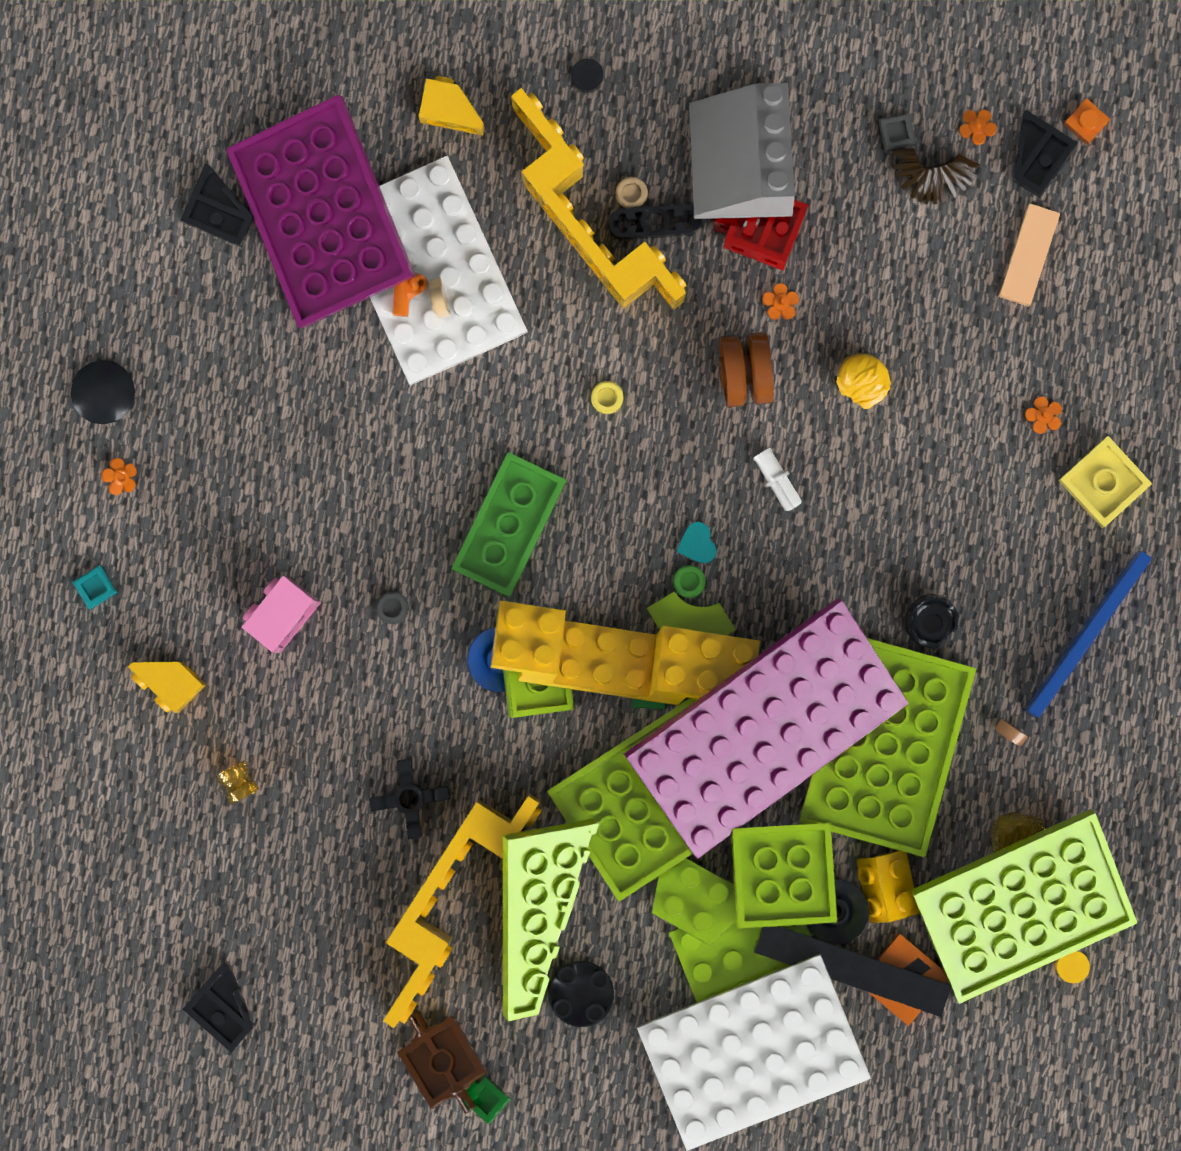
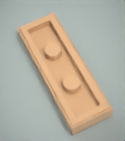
[998,203,1060,307]

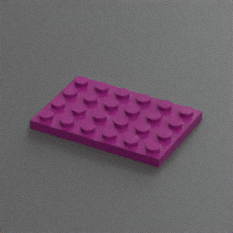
[226,95,415,328]

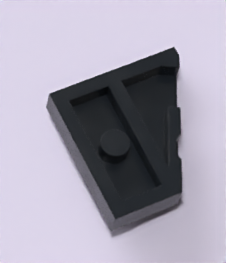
[180,164,254,248]
[183,960,255,1053]

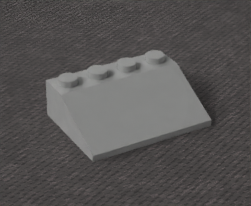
[689,83,795,219]

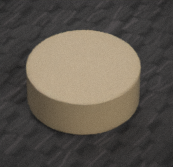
[615,177,648,209]

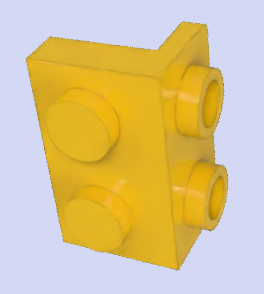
[856,850,920,923]

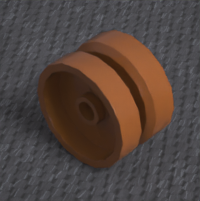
[718,331,774,408]

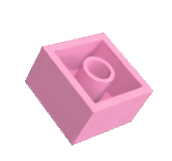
[241,576,321,653]

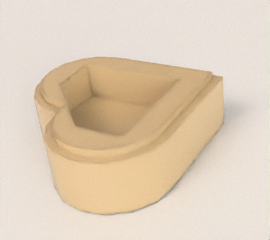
[429,277,451,318]

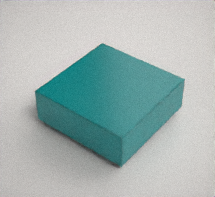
[72,565,118,610]

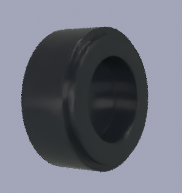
[571,59,603,93]

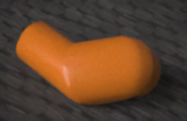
[392,273,428,317]

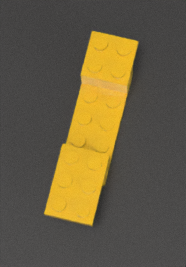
[511,88,686,310]
[490,600,760,705]
[383,793,542,1028]

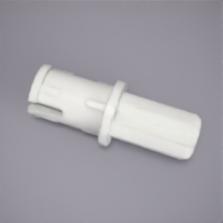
[753,448,801,511]

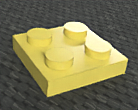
[1058,436,1152,528]

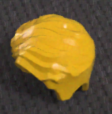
[836,353,891,409]

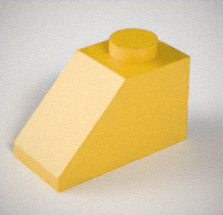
[419,76,485,136]

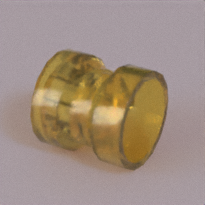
[215,761,260,805]

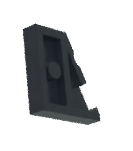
[1013,110,1078,198]

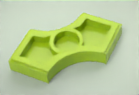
[646,591,736,635]

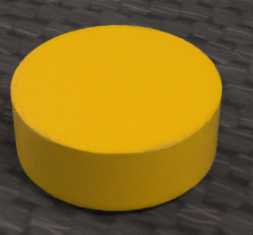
[1055,951,1090,983]

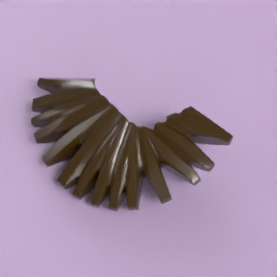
[892,148,980,204]

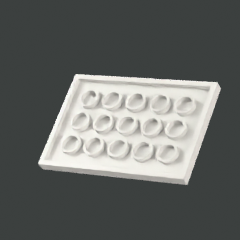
[370,155,528,386]
[637,954,871,1151]

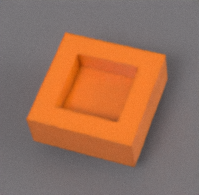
[1063,98,1111,145]

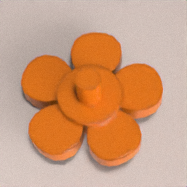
[959,109,997,145]
[762,283,799,320]
[1025,397,1062,434]
[101,458,137,495]

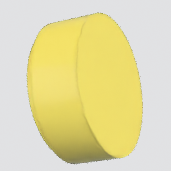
[591,381,623,414]

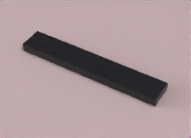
[753,926,951,1017]

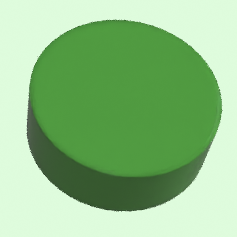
[673,565,706,598]

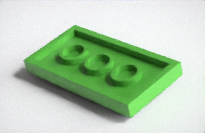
[451,452,567,597]

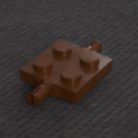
[397,1011,488,1114]

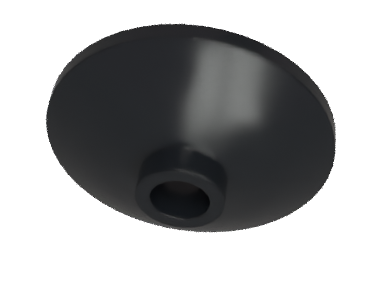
[806,879,869,945]

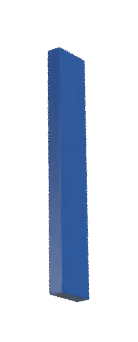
[1023,551,1151,717]

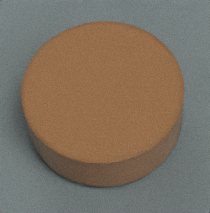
[995,718,1028,746]

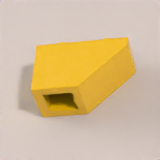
[128,662,207,713]

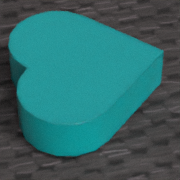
[676,522,717,564]

